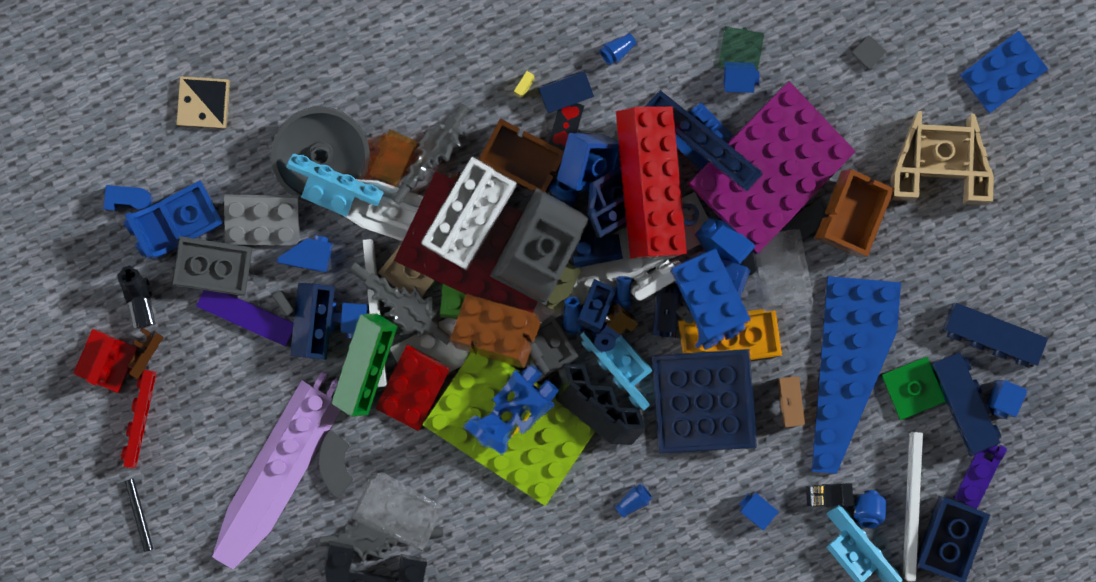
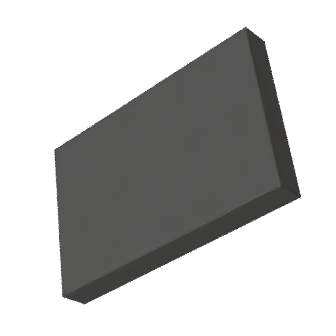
[171,236,252,296]

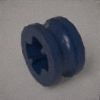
[682,203,699,226]

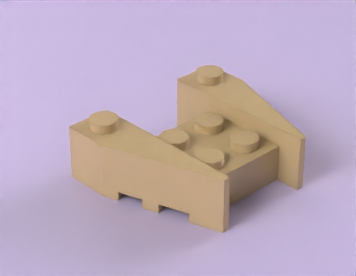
[890,111,994,206]

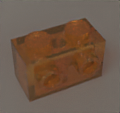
[368,129,417,187]

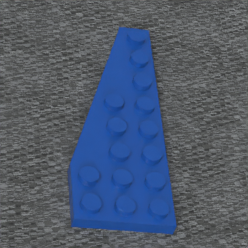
[811,276,901,474]

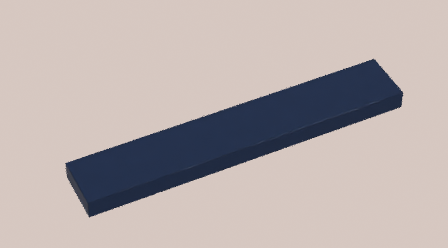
[645,90,763,192]

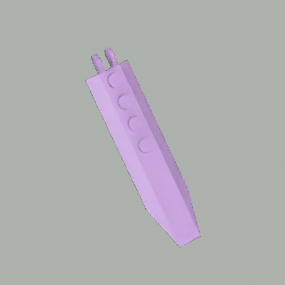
[212,370,341,569]

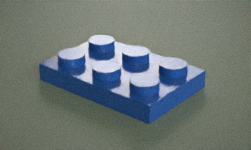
[960,31,1048,113]

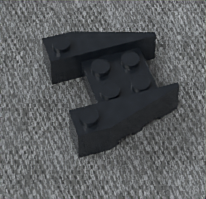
[324,541,427,582]

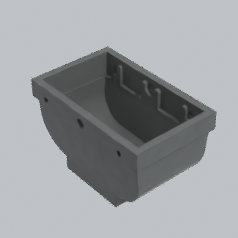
[490,188,590,305]

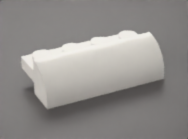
[422,157,517,270]

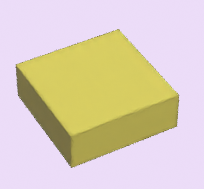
[514,71,535,98]

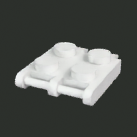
[631,259,682,300]

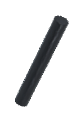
[124,478,154,552]

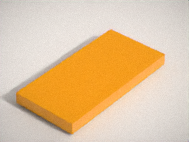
[678,307,782,360]

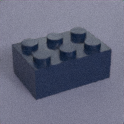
[916,496,991,582]

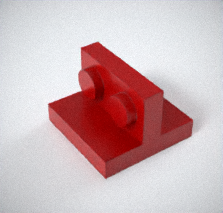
[73,329,138,393]

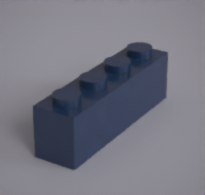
[942,303,1048,369]
[931,352,1002,457]

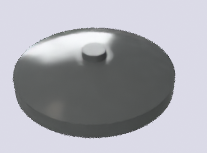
[271,106,370,204]

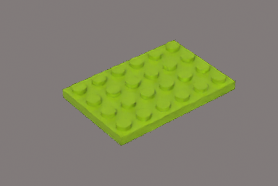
[422,351,595,506]

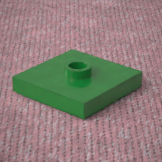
[881,356,946,420]

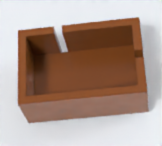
[815,169,894,258]
[450,294,541,368]

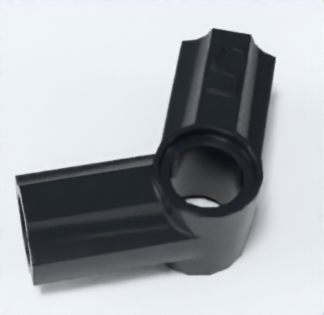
[117,265,156,329]

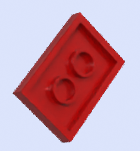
[375,344,451,431]

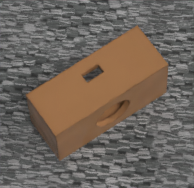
[777,376,805,427]

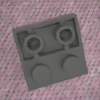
[523,315,579,383]

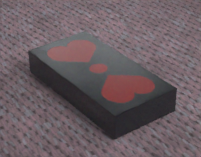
[549,103,585,151]

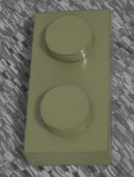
[538,263,582,314]

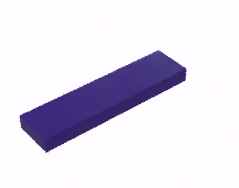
[196,290,294,347]

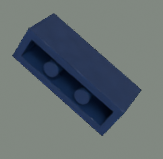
[290,283,335,360]

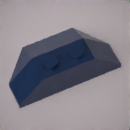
[588,166,626,238]

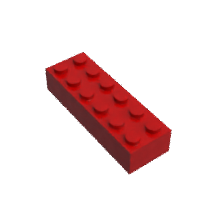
[616,106,687,259]

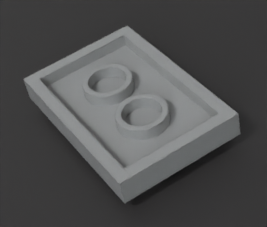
[224,194,299,246]

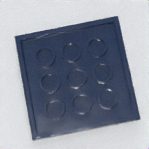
[652,349,757,454]

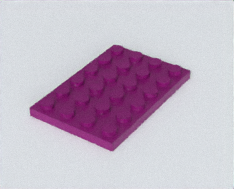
[688,81,856,254]

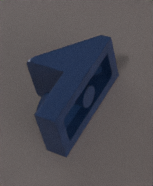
[576,279,617,333]

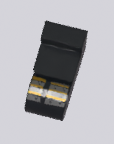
[806,482,854,506]

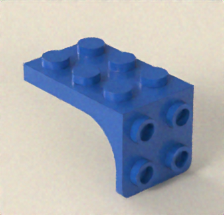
[124,180,224,261]
[670,249,751,350]

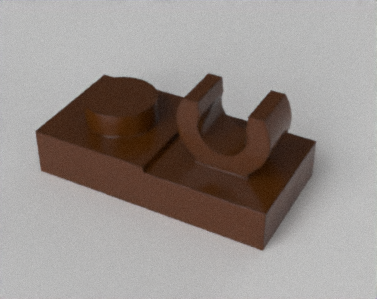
[127,328,164,379]

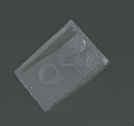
[753,229,813,312]
[351,473,443,551]

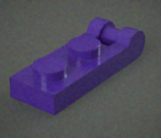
[954,445,1007,509]

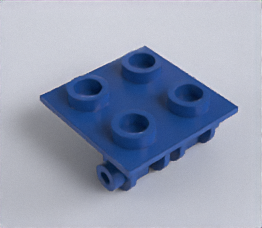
[675,102,733,171]

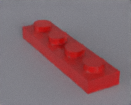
[121,370,157,468]

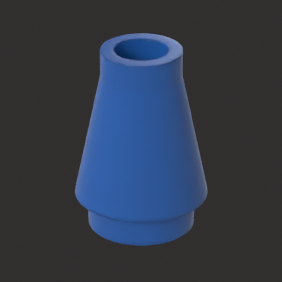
[599,33,637,66]
[562,297,584,334]
[615,483,653,518]

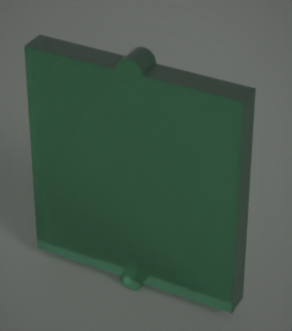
[718,26,764,71]

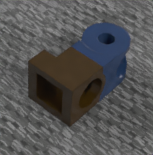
[591,303,638,352]

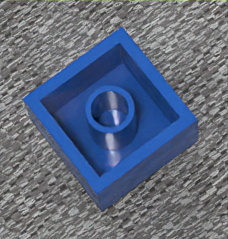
[557,133,620,190]

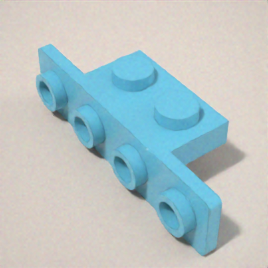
[286,154,384,217]
[580,330,652,410]
[826,505,903,582]

